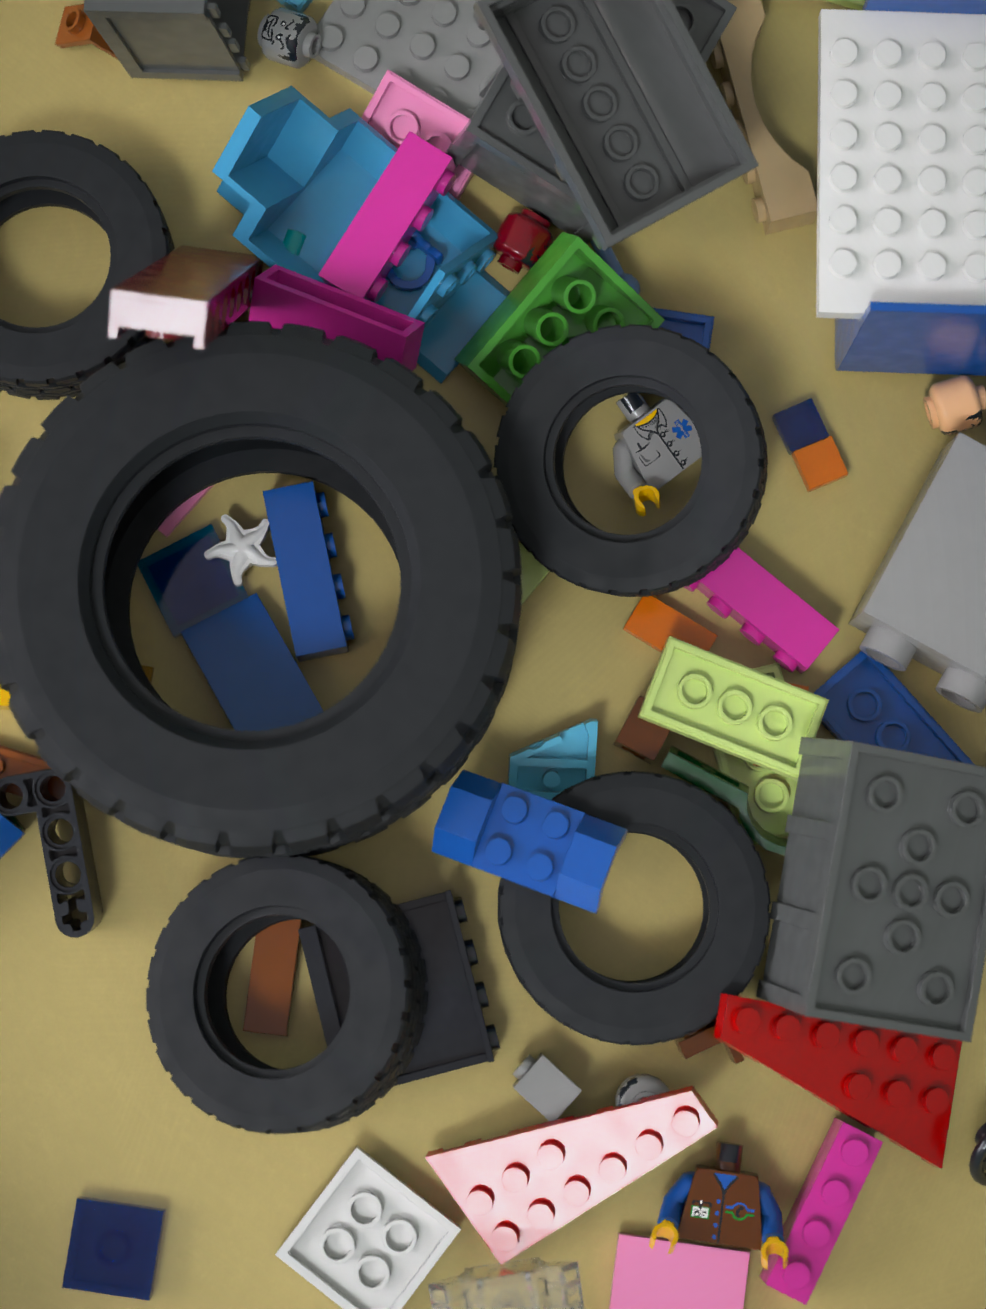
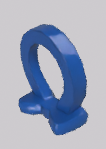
[386,230,444,292]

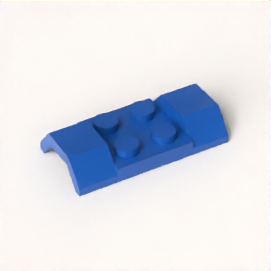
[432,769,628,914]

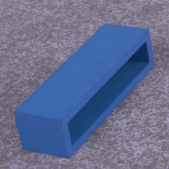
[263,481,354,662]

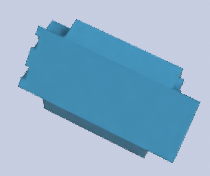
[212,86,510,384]

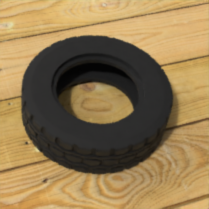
[0,130,175,400]
[494,324,768,597]
[498,771,771,1046]
[146,854,428,1134]

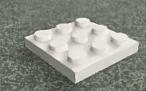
[275,1146,461,1309]

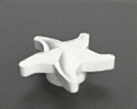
[204,514,277,587]

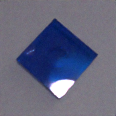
[138,524,249,638]
[62,1196,166,1301]

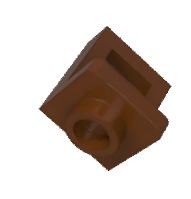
[674,1020,744,1064]

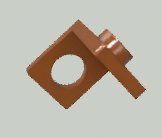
[55,4,118,59]

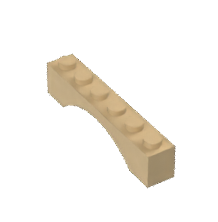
[710,0,817,235]

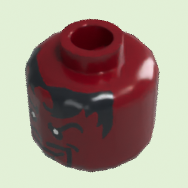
[493,208,554,274]

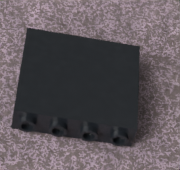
[298,890,500,1086]

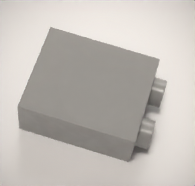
[848,432,986,713]

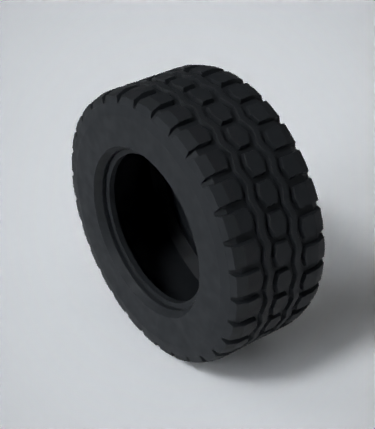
[0,321,522,858]

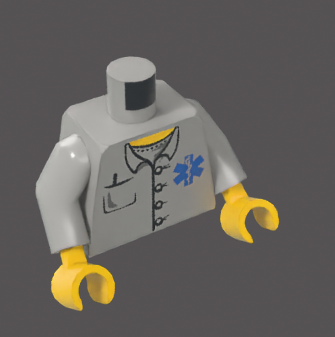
[613,392,702,517]

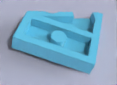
[507,718,598,800]

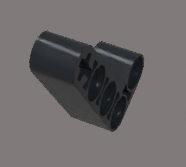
[0,768,103,938]

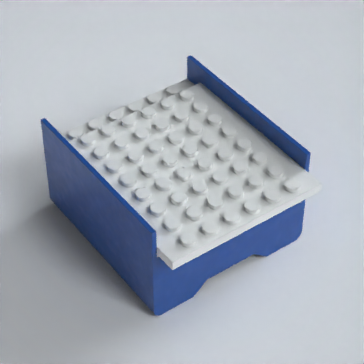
[816,0,986,376]

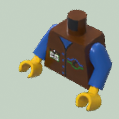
[649,1141,788,1269]

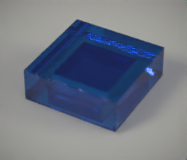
[772,398,829,455]

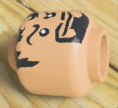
[923,375,986,435]

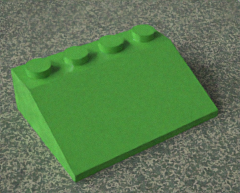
[454,232,665,405]

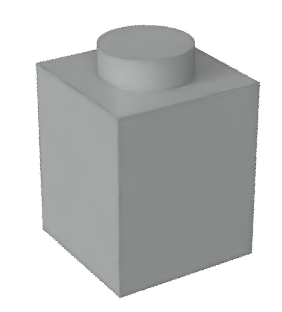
[512,1053,582,1121]

